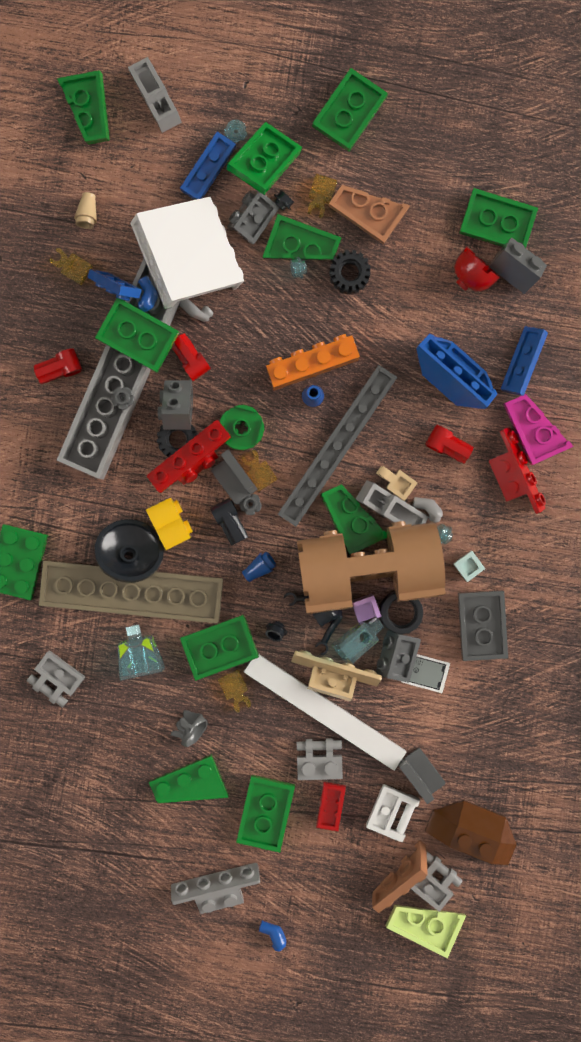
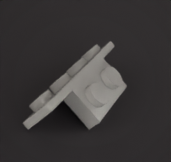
[171,863,260,914]

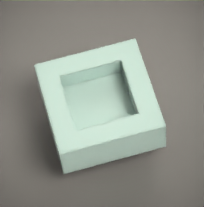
[453,550,485,582]

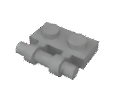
[27,650,85,708]
[297,738,343,780]
[410,852,462,912]

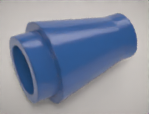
[302,385,324,407]
[242,552,277,582]

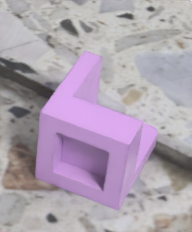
[352,594,381,623]

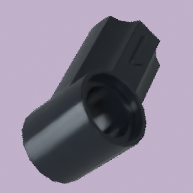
[210,497,248,546]

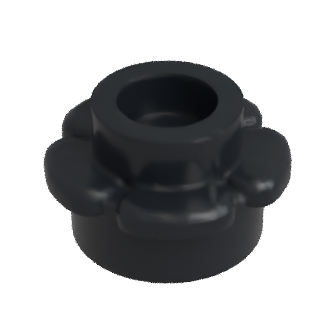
[274,190,294,211]
[265,621,287,641]

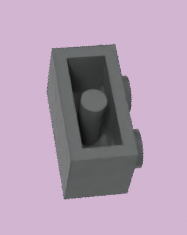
[489,237,547,294]
[158,380,194,430]

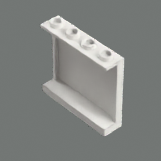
[130,197,244,309]

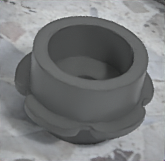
[111,387,134,410]
[239,494,262,515]

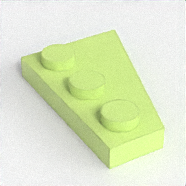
[385,905,466,958]

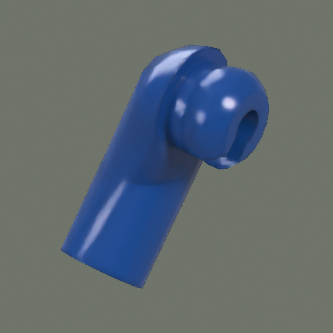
[138,276,158,312]
[259,921,286,952]

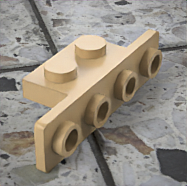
[291,650,382,701]

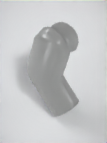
[179,299,213,322]
[413,497,443,523]

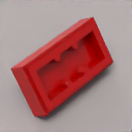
[316,782,346,832]

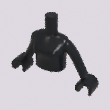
[283,592,343,655]

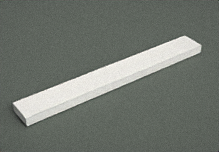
[244,654,406,771]

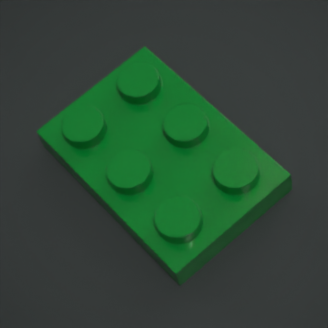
[312,68,388,152]
[227,122,302,195]
[459,188,538,248]
[95,298,180,373]
[0,524,48,600]
[180,615,259,681]
[236,775,295,853]

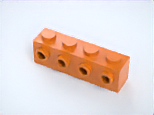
[266,334,360,391]

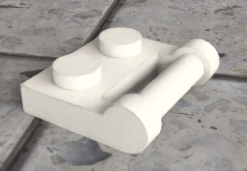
[366,784,420,842]

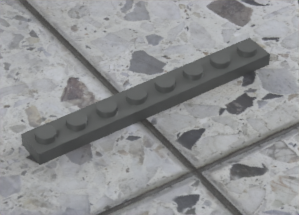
[278,365,397,527]

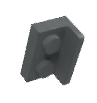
[227,190,280,244]
[376,630,421,683]

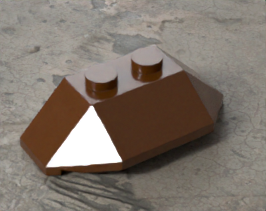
[425,800,517,865]

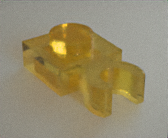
[308,174,337,218]
[49,248,93,286]
[242,449,278,492]
[218,669,251,713]

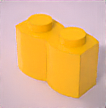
[146,498,193,550]

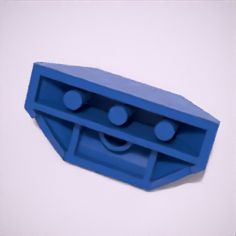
[416,334,497,409]

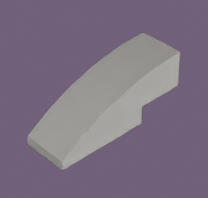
[128,57,182,133]
[356,480,429,525]

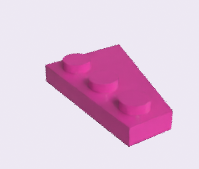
[503,394,574,465]

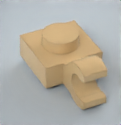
[376,466,417,501]

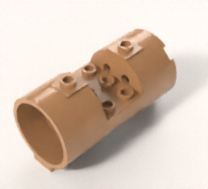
[297,521,446,614]

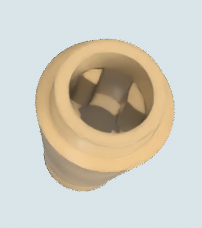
[74,192,97,229]

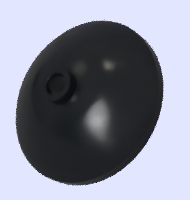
[95,519,164,583]

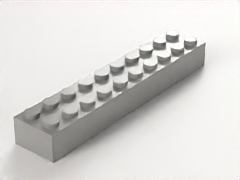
[56,258,180,480]

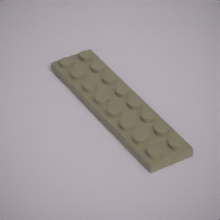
[39,560,224,624]

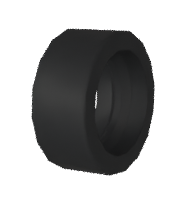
[379,591,424,634]

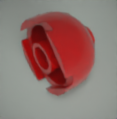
[454,247,500,292]

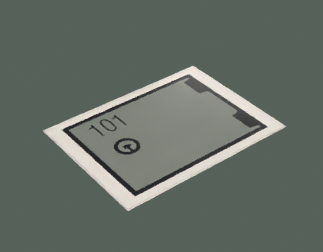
[402,654,450,693]

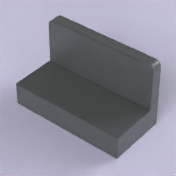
[211,450,258,505]
[399,748,446,804]

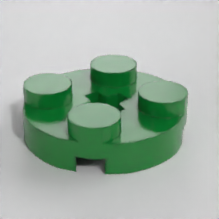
[220,405,264,451]

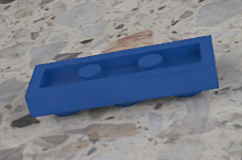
[180,132,236,200]
[88,269,142,301]
[501,326,548,396]

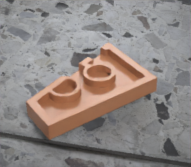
[329,185,410,245]
[372,840,428,913]

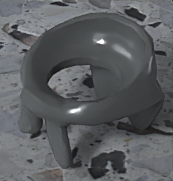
[171,710,208,747]

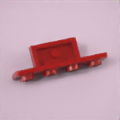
[147,420,231,493]
[489,427,546,514]

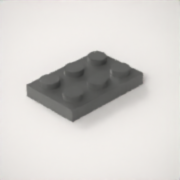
[458,590,508,661]

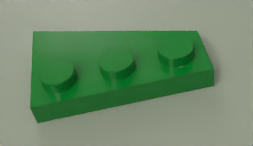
[57,70,110,145]
[262,214,342,260]
[320,484,387,555]
[149,754,229,803]

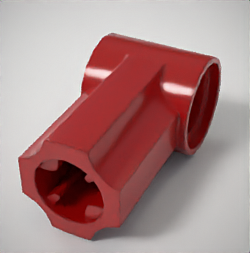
[171,333,211,381]
[33,348,83,384]
[425,425,474,464]

